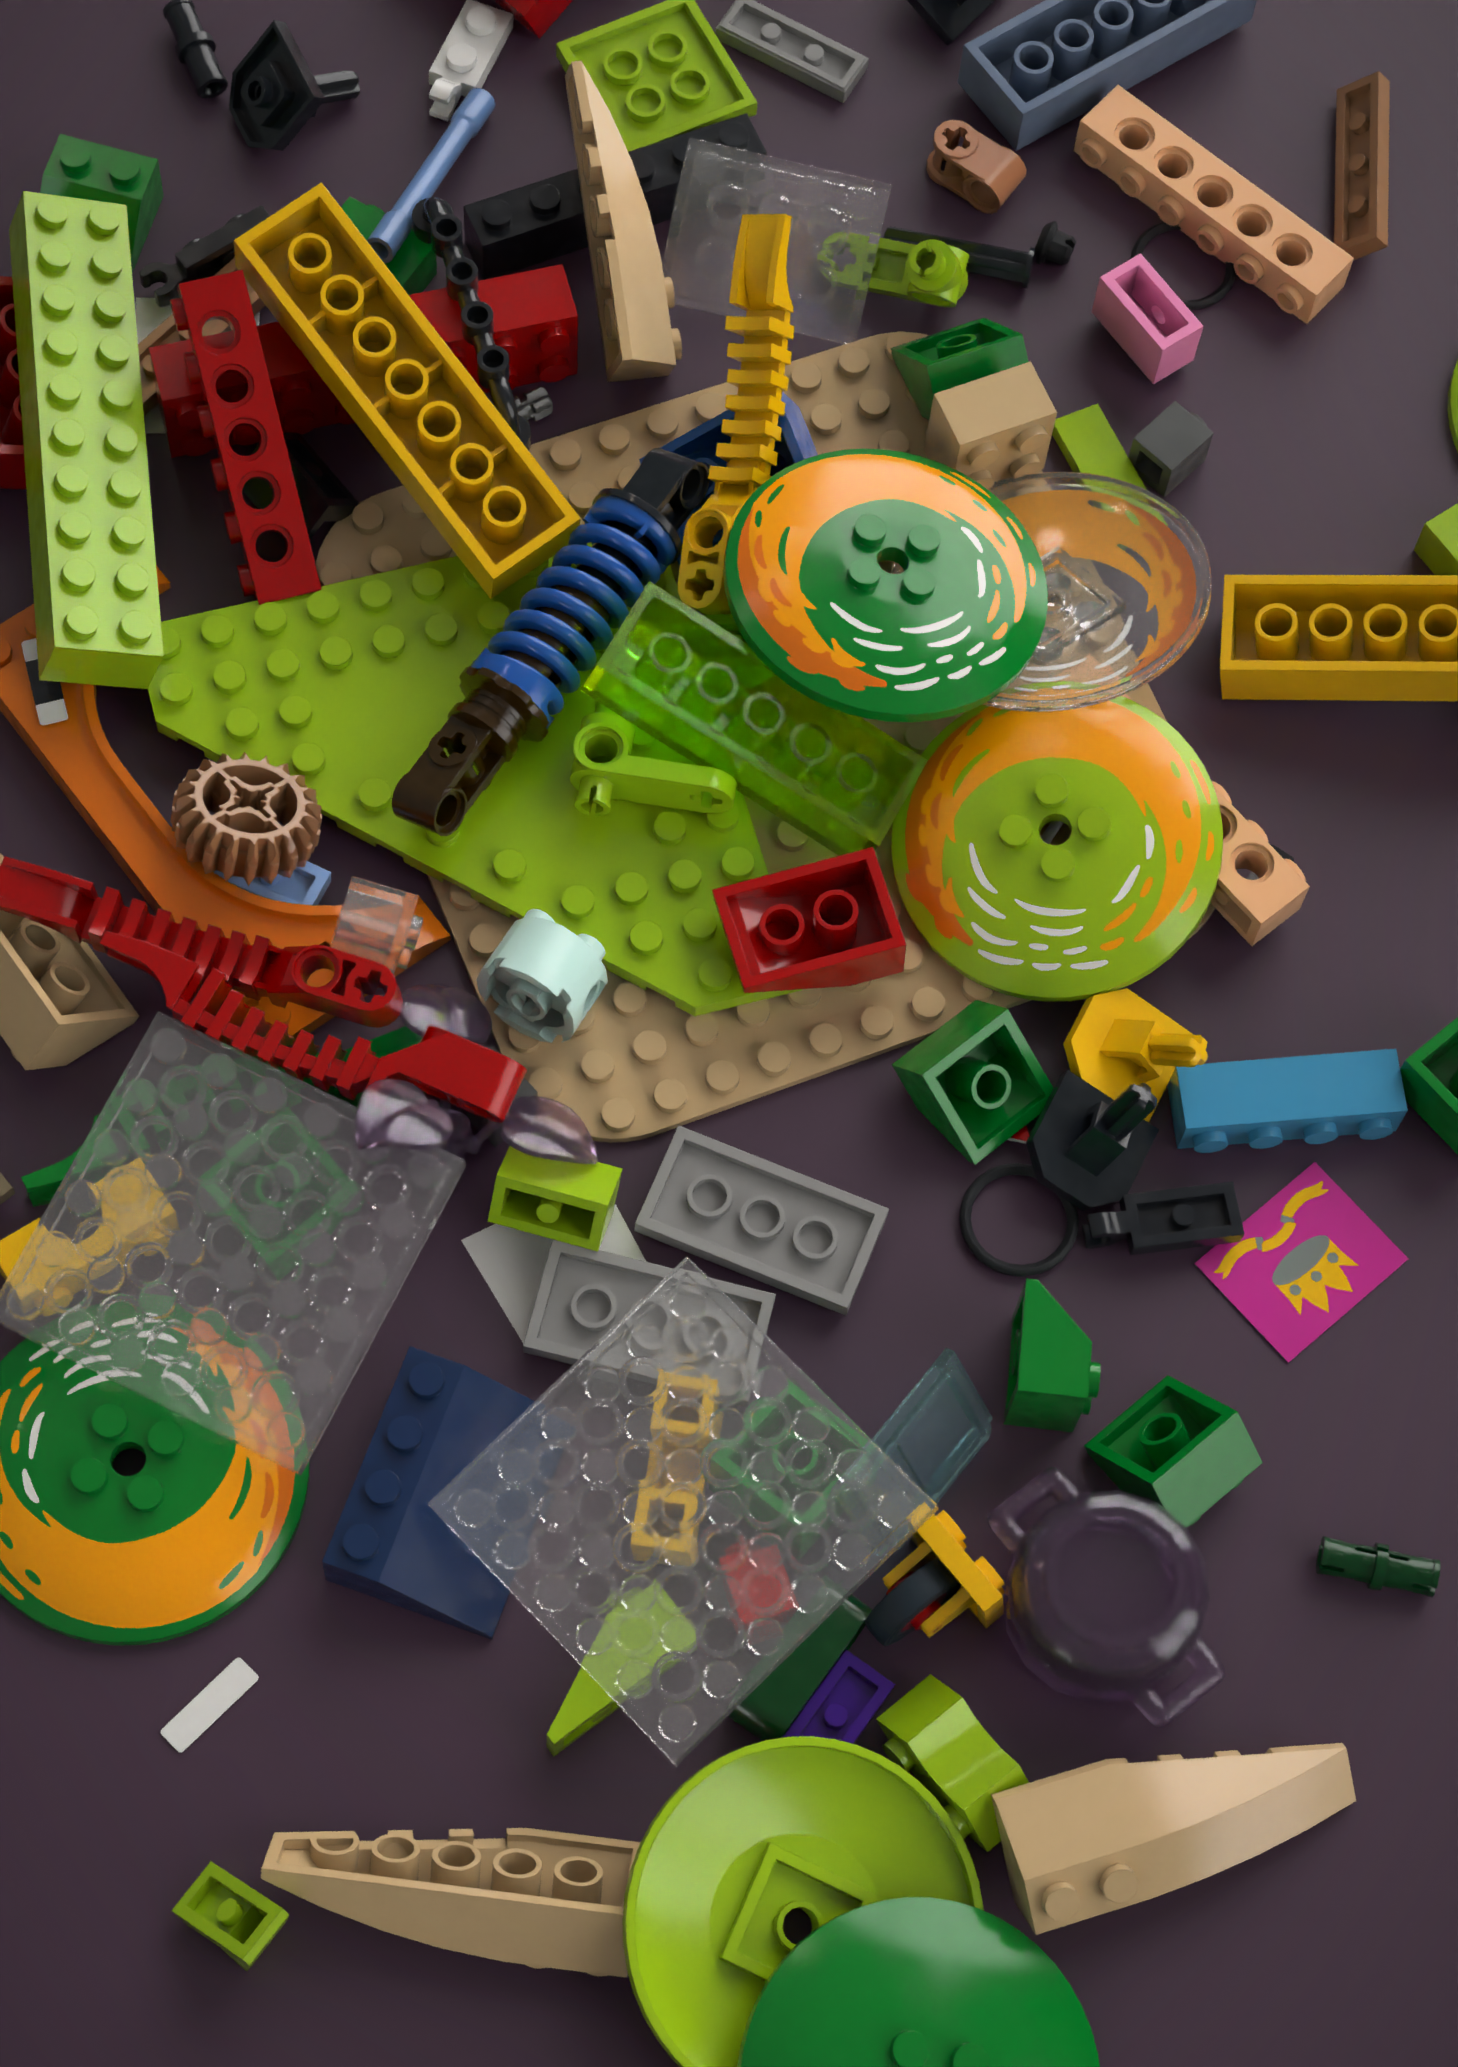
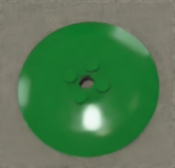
[737,1897,1100,2067]

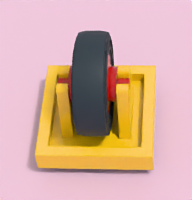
[865,1504,1005,1646]

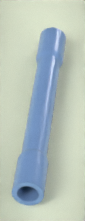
[367,88,495,263]

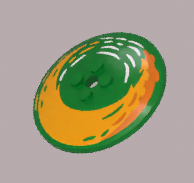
[723,448,1048,722]
[0,1300,310,1646]

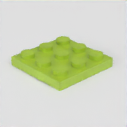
[556,0,758,152]

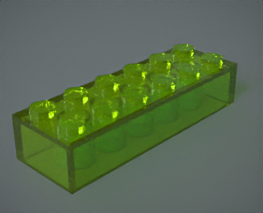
[580,581,928,856]

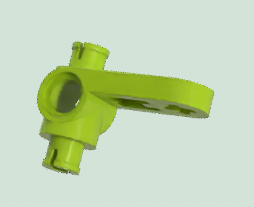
[817,231,969,307]
[570,694,737,816]

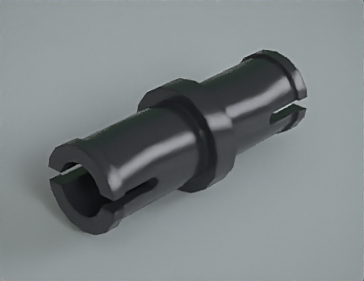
[163,0,228,99]

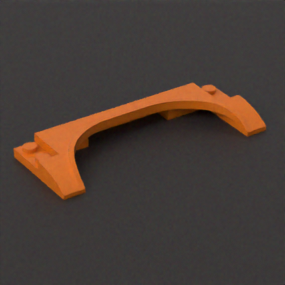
[0,565,451,1046]

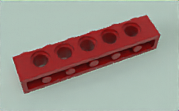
[170,270,322,605]

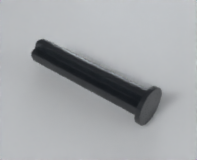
[883,226,1036,289]

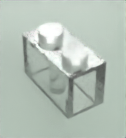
[330,876,423,974]

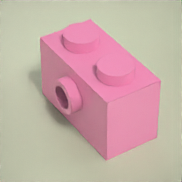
[1092,253,1203,384]

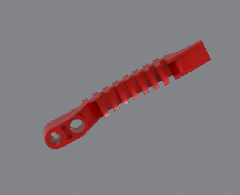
[0,856,403,1028]
[99,931,527,1123]

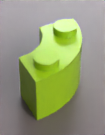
[876,1674,1029,1852]

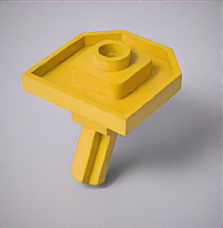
[1063,988,1208,1123]

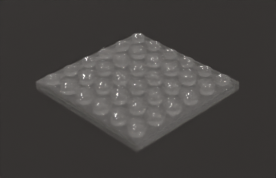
[0,1011,467,1476]
[427,1257,938,1766]

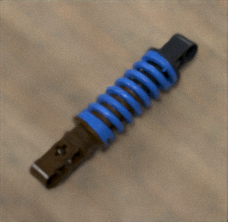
[392,448,710,836]

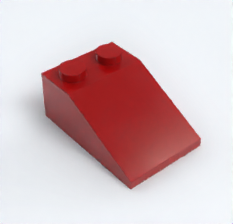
[712,847,906,993]

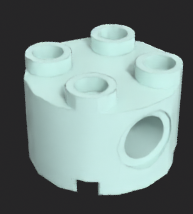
[476,909,608,1043]

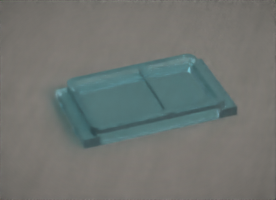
[831,1348,993,1559]

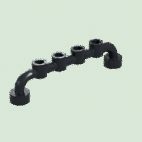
[412,197,531,451]

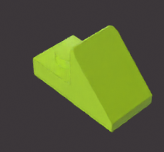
[171,1861,289,1971]

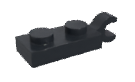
[139,205,270,307]
[1082,1181,1244,1255]

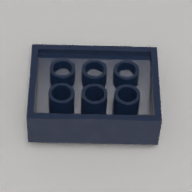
[322,1346,575,1640]

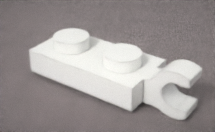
[429,0,514,122]

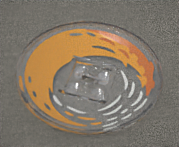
[891,472,1212,712]

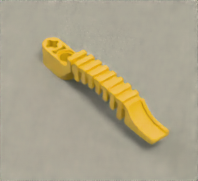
[678,214,794,615]

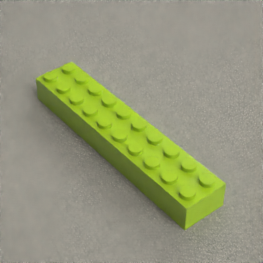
[9,191,164,689]

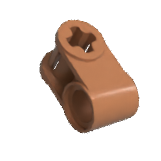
[926,120,1026,214]

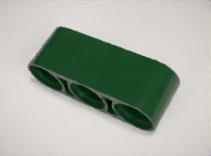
[726,1576,873,1741]

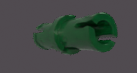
[1316,1536,1440,1597]

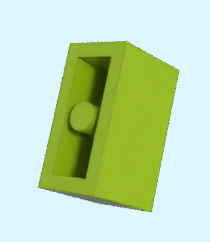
[487,1139,623,1252]

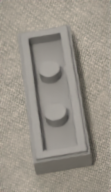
[715,0,869,103]

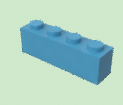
[1167,1049,1408,1153]

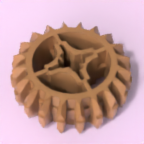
[170,752,322,886]

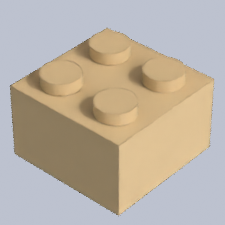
[924,361,1057,490]

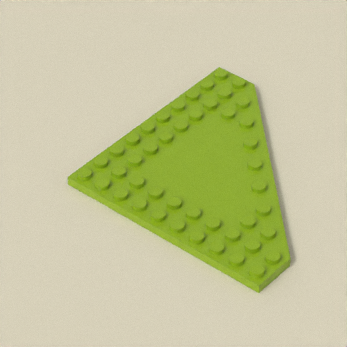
[147,542,802,1016]

